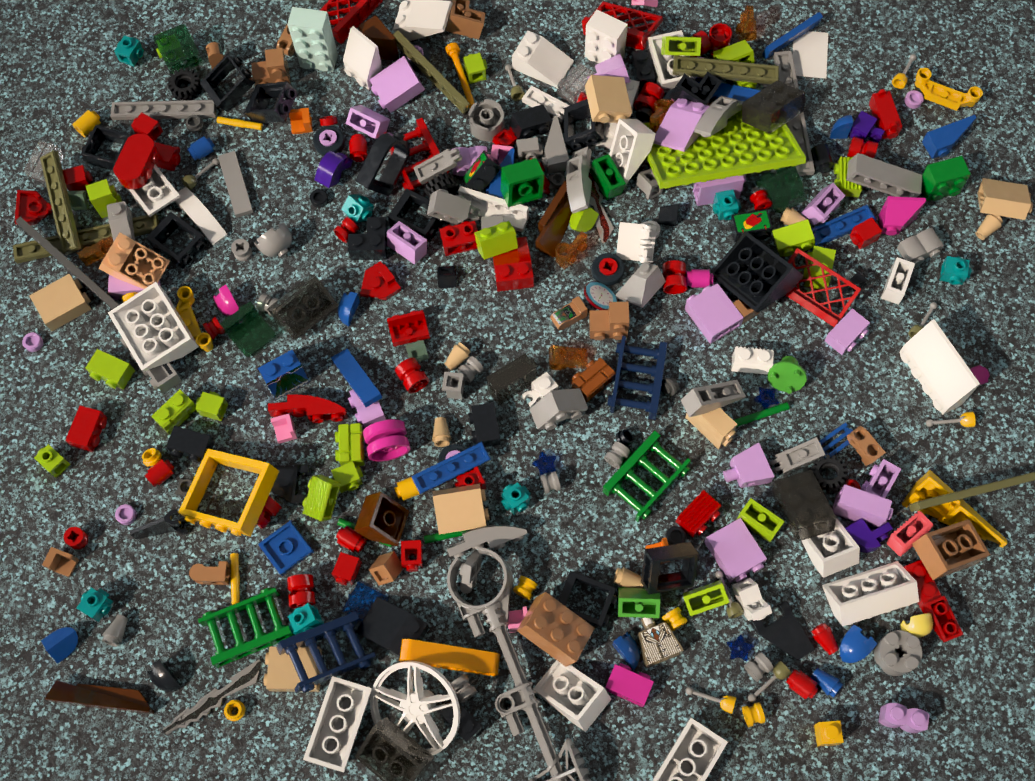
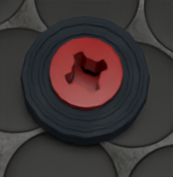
[591,253,625,286]

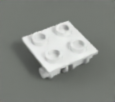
[616,222,657,263]

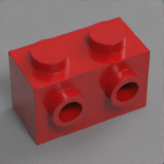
[439,221,478,256]

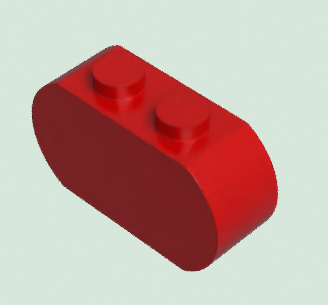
[113,134,159,190]

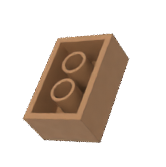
[912,519,990,580]
[517,592,595,667]

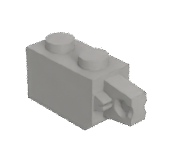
[427,189,480,225]

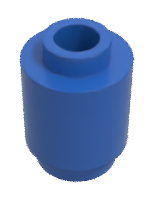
[187,136,215,161]

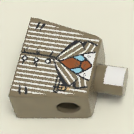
[638,618,684,668]

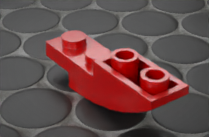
[268,394,348,423]
[904,560,964,643]

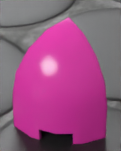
[213,285,242,317]

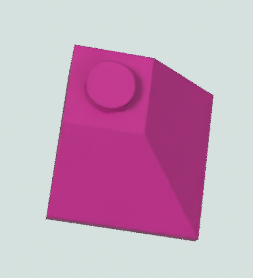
[879,196,926,236]

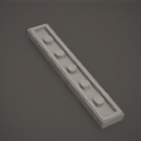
[110,100,217,120]

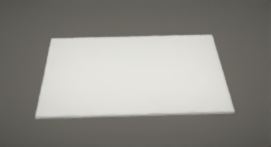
[792,31,828,79]

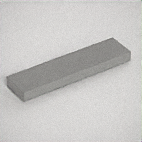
[218,151,254,218]

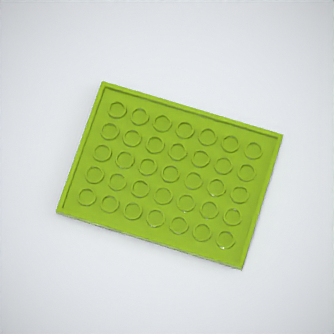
[643,101,806,189]

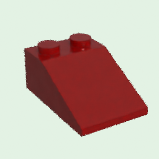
[493,237,534,292]

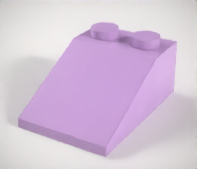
[653,98,709,152]

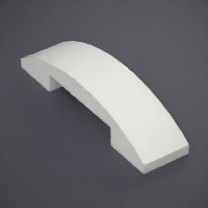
[174,187,228,246]

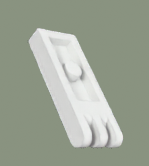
[522,86,569,122]

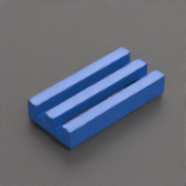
[819,422,853,458]

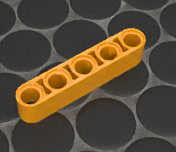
[399,639,500,676]

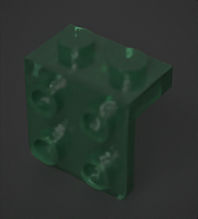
[153,24,202,74]
[755,166,807,213]
[220,301,276,357]

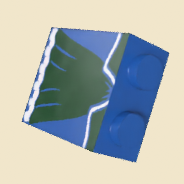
[258,350,309,400]

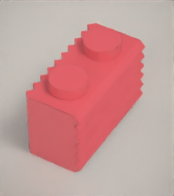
[887,511,933,557]

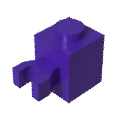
[848,111,885,143]

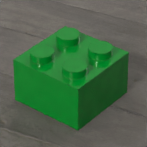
[921,156,971,202]
[501,158,544,207]

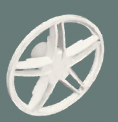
[370,661,460,758]

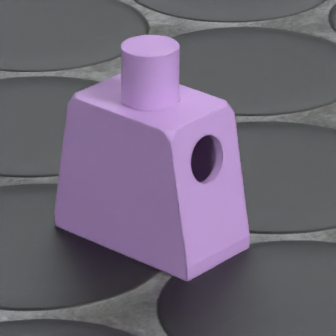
[587,54,631,84]
[723,443,775,488]

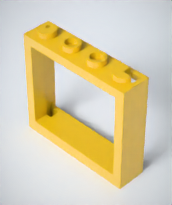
[179,449,279,537]

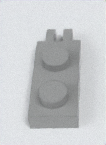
[413,148,462,185]
[769,437,825,474]

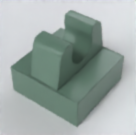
[67,191,89,210]
[405,340,429,362]

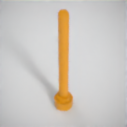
[445,43,475,109]

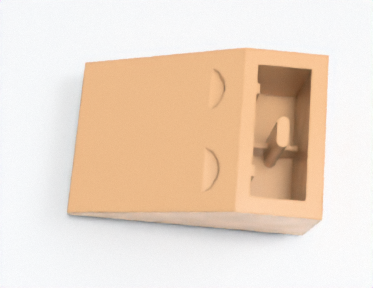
[98,232,170,289]

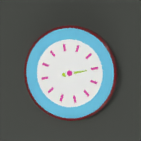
[584,281,618,310]

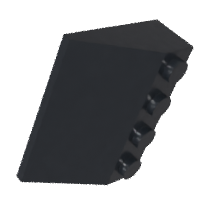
[711,231,804,313]

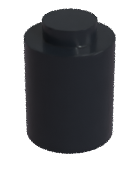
[811,144,834,173]

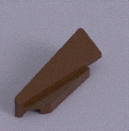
[535,180,572,257]
[45,681,154,714]

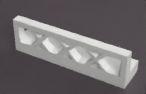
[458,186,529,232]

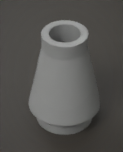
[102,614,129,647]

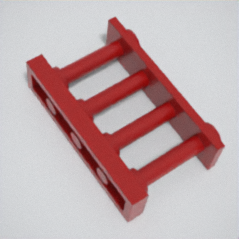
[383,118,449,192]

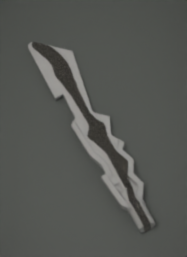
[163,660,261,735]

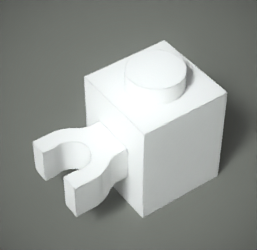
[522,372,558,408]

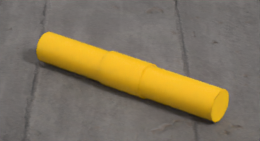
[217,116,263,130]
[230,553,240,605]

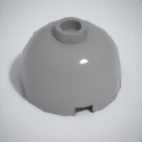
[254,223,292,257]

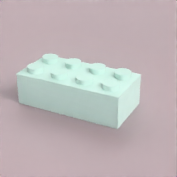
[287,7,338,72]

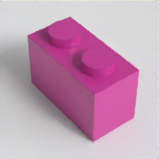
[605,663,654,707]

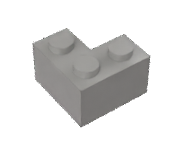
[530,388,588,431]

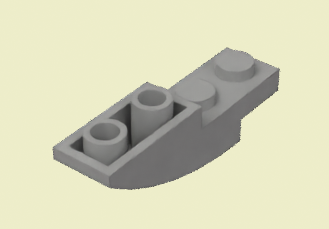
[694,96,745,137]
[566,147,592,214]
[446,525,527,558]

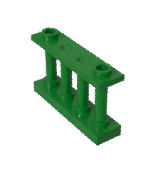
[602,431,691,522]
[198,587,294,668]

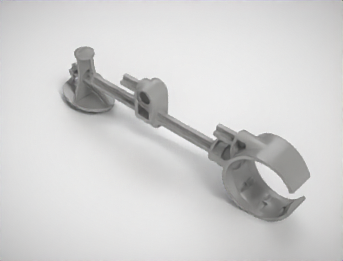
[447,547,592,781]

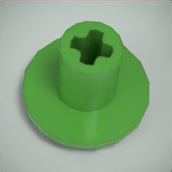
[768,356,807,394]

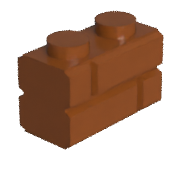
[571,358,616,402]

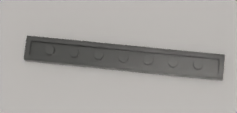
[16,217,119,310]

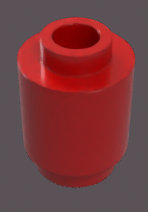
[349,134,367,162]
[144,459,175,487]
[336,526,367,553]
[786,669,818,700]

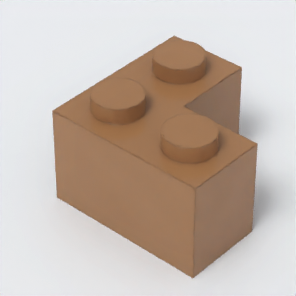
[446,0,485,40]
[251,48,291,86]
[589,302,630,340]

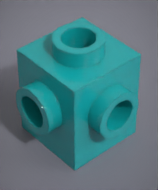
[114,35,144,67]
[713,190,741,220]
[341,193,375,223]
[940,256,971,285]
[501,482,530,515]
[76,588,114,622]
[288,603,324,635]

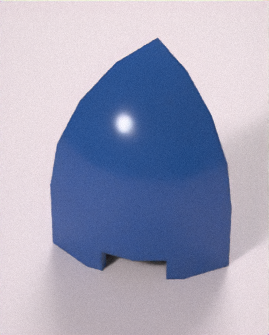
[829,115,853,139]
[338,292,360,327]
[840,624,877,663]
[41,627,78,664]
[612,632,640,671]

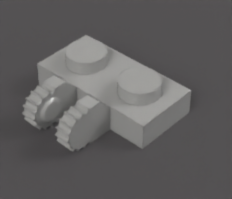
[460,550,482,594]

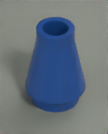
[811,668,844,698]

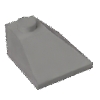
[615,262,666,308]

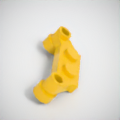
[915,68,983,111]
[176,286,213,352]

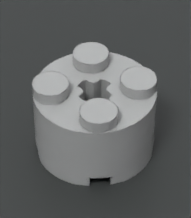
[469,99,505,142]
[874,630,922,676]

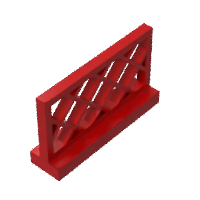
[320,0,383,44]
[582,2,663,50]
[786,248,862,327]

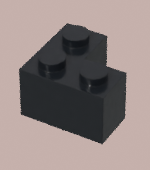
[669,71,722,105]
[348,217,388,260]

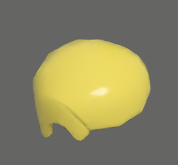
[900,613,933,638]

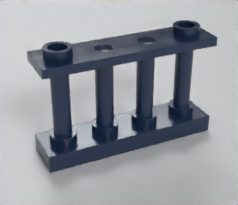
[607,336,668,420]
[277,611,376,693]

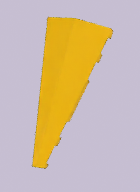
[902,470,1007,548]

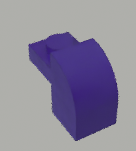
[314,151,353,188]
[845,518,893,553]

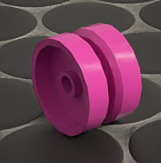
[363,419,411,462]

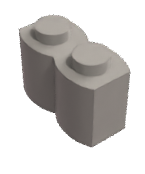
[897,228,944,266]

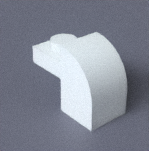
[732,578,772,621]

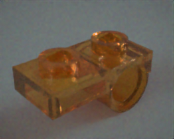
[736,5,757,41]
[650,99,675,133]
[555,231,588,269]
[77,236,114,266]
[548,345,588,370]

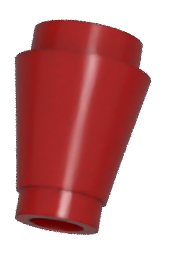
[811,622,839,655]

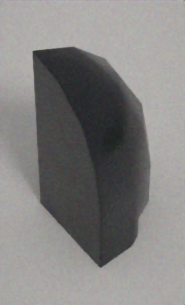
[147,659,183,692]

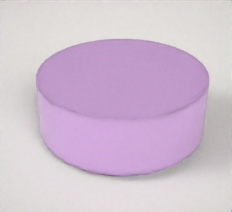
[904,90,924,109]
[22,332,43,352]
[115,504,137,525]

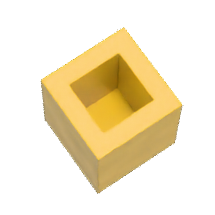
[814,721,844,747]

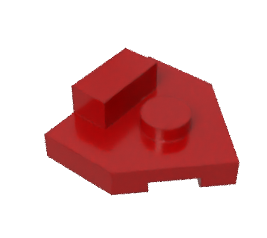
[14,190,53,225]
[360,261,401,300]

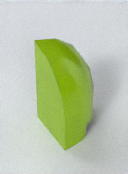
[569,207,599,232]

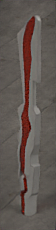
[588,166,614,243]

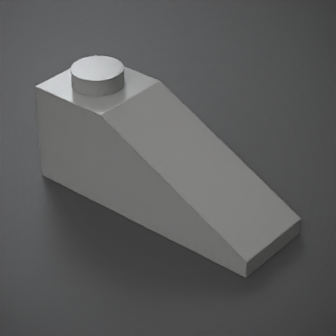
[542,116,569,174]
[107,201,135,241]
[681,380,746,417]

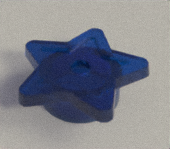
[754,387,779,410]
[532,452,556,475]
[726,635,753,661]

